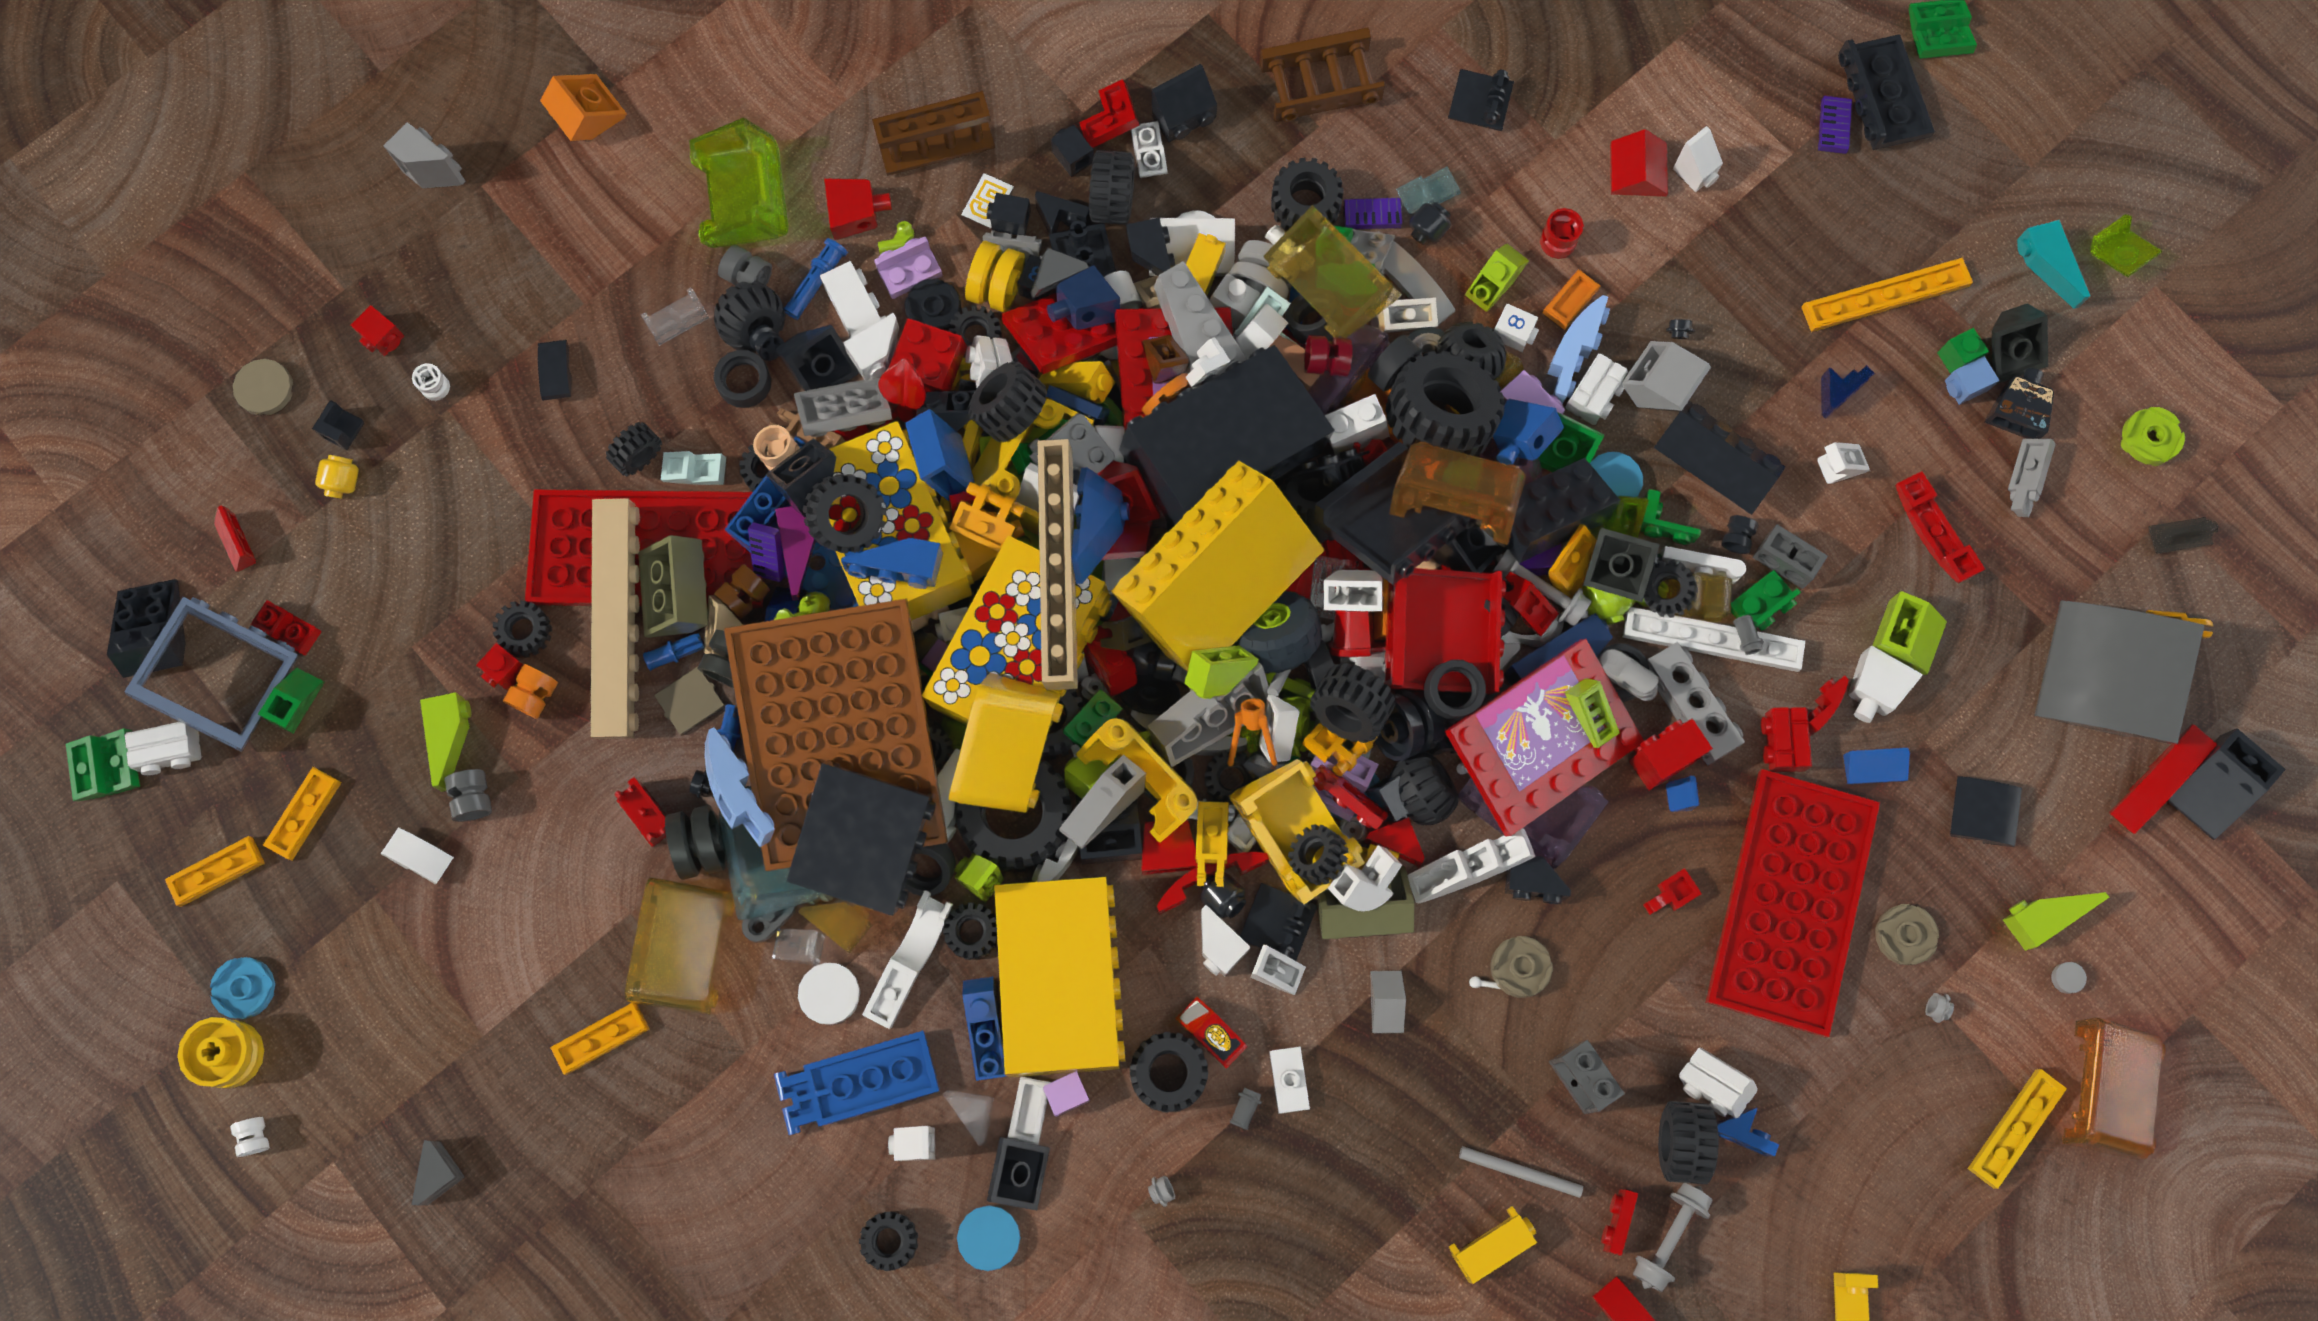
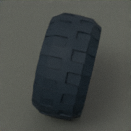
[1233,591,1322,674]

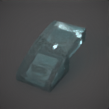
[1396,166,1461,214]

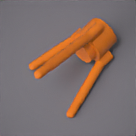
[1228,698,1278,766]

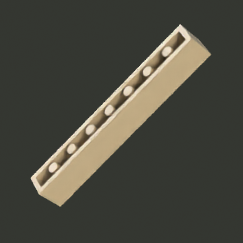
[1038,439,1078,690]
[591,499,640,739]

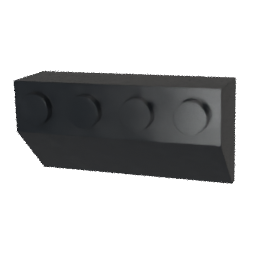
[1654,401,1785,515]

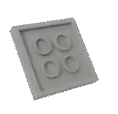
[794,377,892,437]

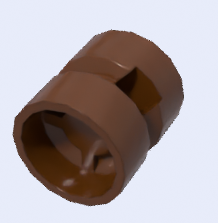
[714,564,771,620]

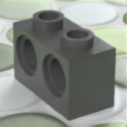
[1752,524,1828,589]

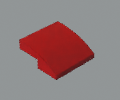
[1102,522,1154,560]

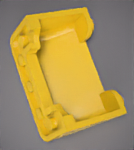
[949,672,1063,813]
[1075,718,1198,843]
[1229,759,1365,904]

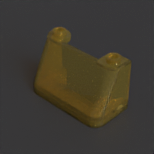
[1263,205,1402,338]
[625,878,735,1015]

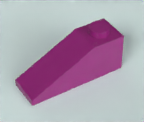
[775,506,816,601]

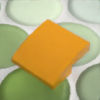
[1549,524,1597,599]

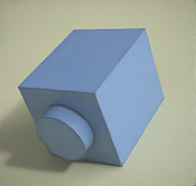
[1945,356,1999,405]

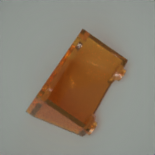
[1390,442,1526,545]
[2062,1017,2166,1160]

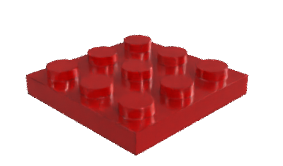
[1002,293,1117,374]

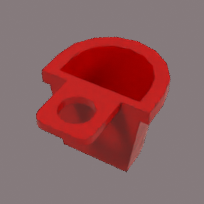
[1328,610,1386,657]

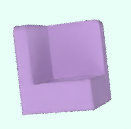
[1043,1071,1090,1117]

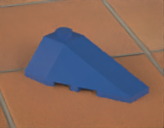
[1071,467,1130,584]

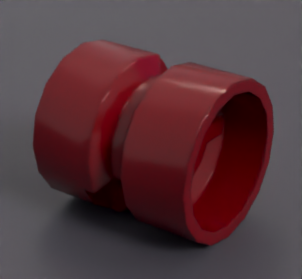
[1304,335,1352,377]

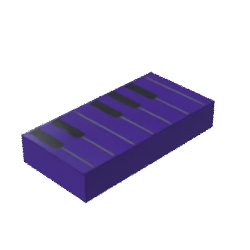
[1818,96,1852,154]
[1344,198,1402,229]
[748,522,785,582]

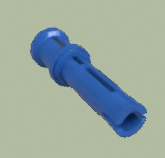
[783,238,848,320]

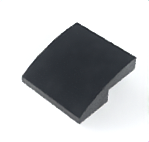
[1950,776,2022,847]

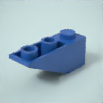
[841,538,943,589]
[962,976,1006,1081]

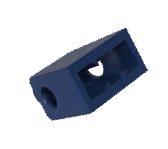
[1047,265,1120,330]

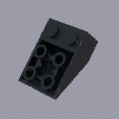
[107,579,186,678]
[2168,728,2286,840]
[1076,795,1142,865]

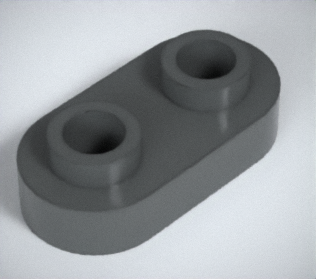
[742,889,797,943]

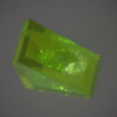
[1604,496,1648,538]

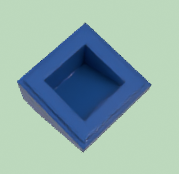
[1666,776,1699,812]

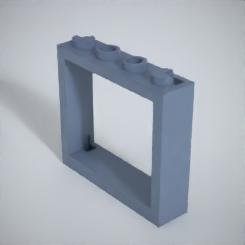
[124,597,298,752]

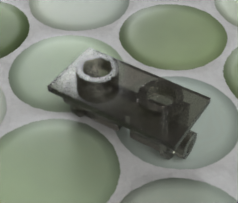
[2148,517,2218,554]

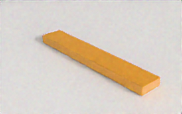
[1801,257,1973,332]

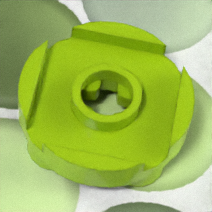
[2121,407,2185,466]

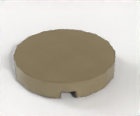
[233,359,293,415]
[1875,904,1939,966]
[1490,936,1553,998]

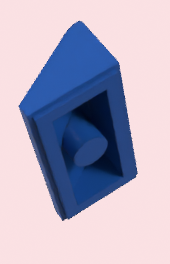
[1843,748,1910,784]

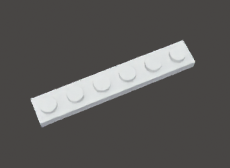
[1623,607,1805,672]

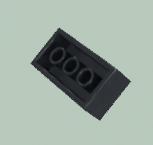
[1486,458,1621,563]

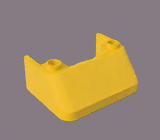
[972,399,1094,535]

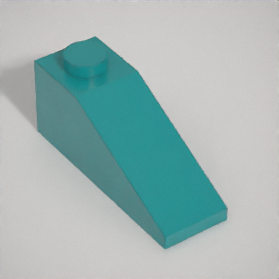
[2017,220,2090,309]

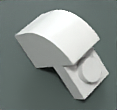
[1328,845,1402,911]

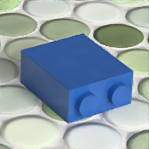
[905,409,975,501]

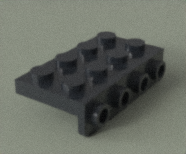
[1838,34,1935,150]

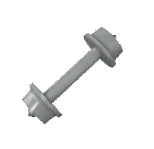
[1492,550,1592,626]
[1633,1183,1713,1292]

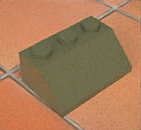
[638,535,709,638]
[1317,866,1414,939]

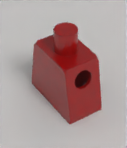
[824,178,892,240]
[1141,819,1198,875]

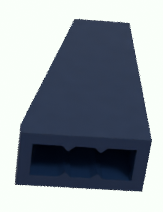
[1504,613,1613,686]

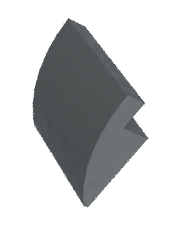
[2034,600,2205,744]

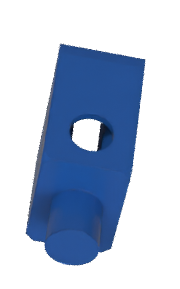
[1493,398,1564,467]

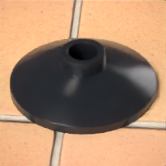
[1120,673,1180,715]

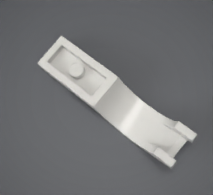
[862,890,953,1029]

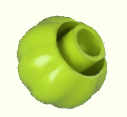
[1582,585,1635,625]

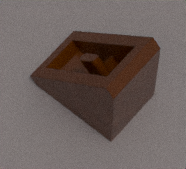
[1143,335,1189,384]

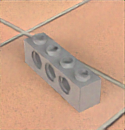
[1647,642,1745,766]

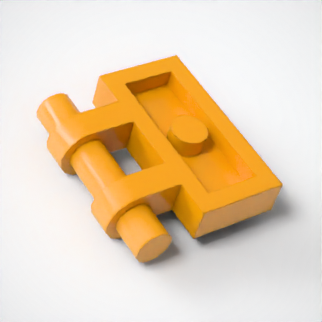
[949,482,1026,552]
[1302,723,1378,776]

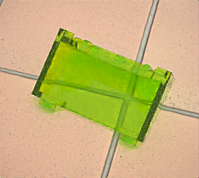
[689,117,788,248]

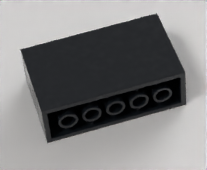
[1119,345,1335,528]

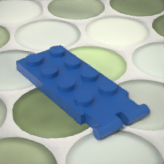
[774,1031,940,1136]

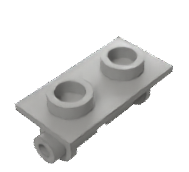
[983,230,1042,264]

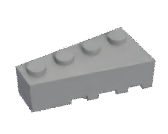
[1154,261,1247,390]
[1147,662,1269,767]

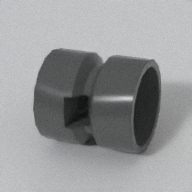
[718,245,772,285]
[444,769,492,822]

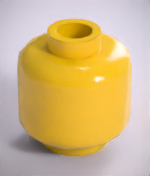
[315,455,359,499]

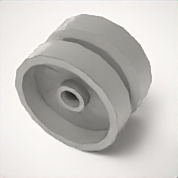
[1229,240,1300,300]

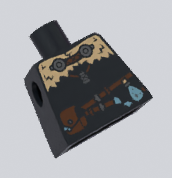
[1984,368,2054,439]

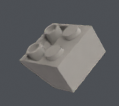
[383,122,466,188]
[1622,341,1711,411]

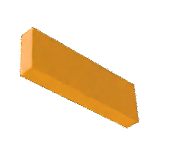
[263,767,342,861]
[165,836,265,907]
[550,1002,650,1075]

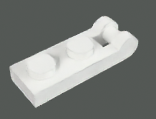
[1660,546,1746,584]

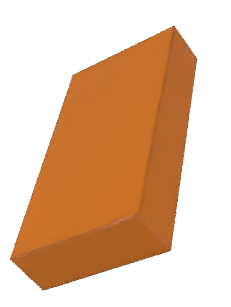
[1543,269,1601,330]

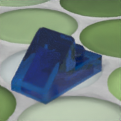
[1821,365,1875,419]

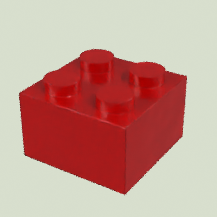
[888,318,967,392]
[1629,718,1713,791]

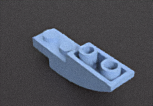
[1547,295,1610,404]
[705,727,775,847]

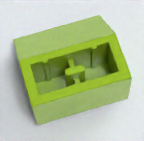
[1872,591,1947,675]

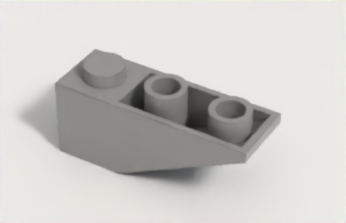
[1059,755,1146,849]

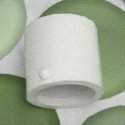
[1104,271,1142,309]

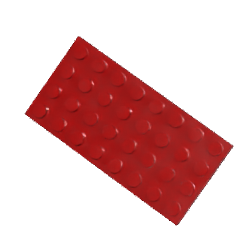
[525,489,764,608]
[1705,769,1880,1038]

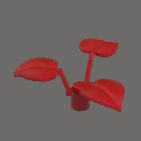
[832,357,926,442]

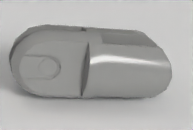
[1598,649,1658,701]

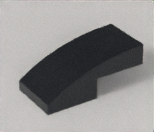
[538,340,572,401]

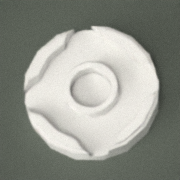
[798,963,860,1025]

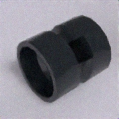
[1132,641,1176,683]

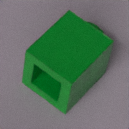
[1937,327,1989,374]

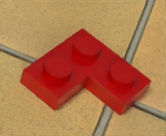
[1079,79,1140,148]

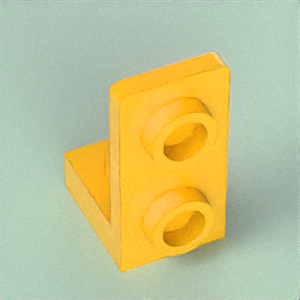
[1834,1272,1878,1321]

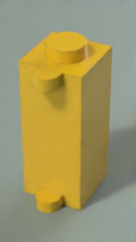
[1186,233,1226,296]
[1039,361,1115,403]
[1449,1206,1537,1284]

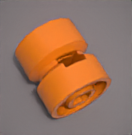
[503,664,559,719]

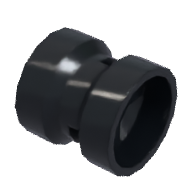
[1721,515,1759,554]

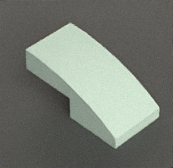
[661,451,727,485]

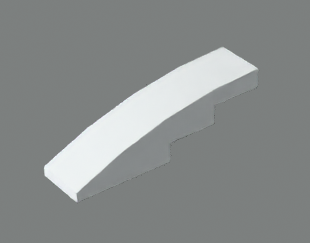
[1407,828,1536,904]

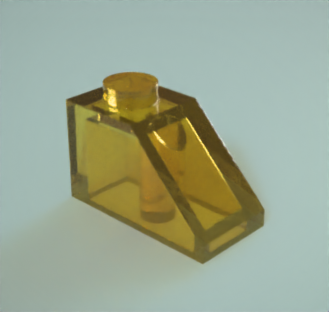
[798,902,873,953]

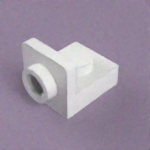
[1185,337,1230,387]

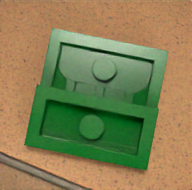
[1909,0,1977,59]
[66,728,140,802]

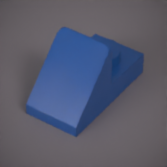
[1717,1108,1779,1157]

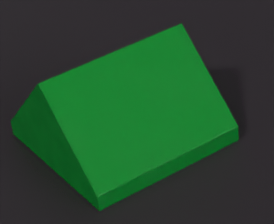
[1526,412,1604,472]

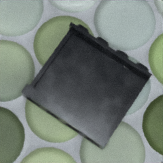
[1314,442,1480,585]
[786,760,936,916]

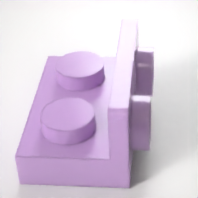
[874,237,943,299]

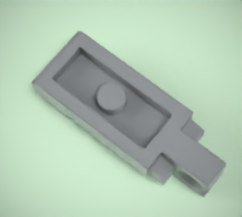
[2008,439,2056,517]

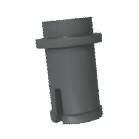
[1733,615,1764,655]
[1230,1088,1262,1130]

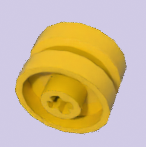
[965,240,1025,312]
[177,1017,264,1089]

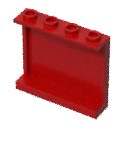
[1384,568,1506,695]

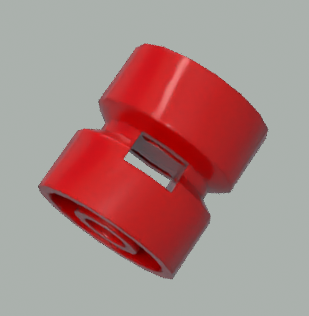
[1540,208,1584,259]

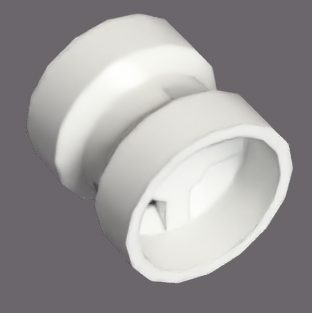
[412,363,450,401]
[230,1117,270,1157]

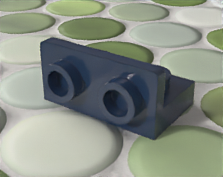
[1046,385,1111,428]

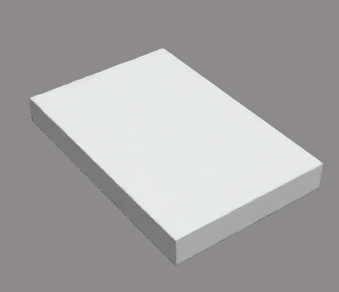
[1149,218,1235,276]

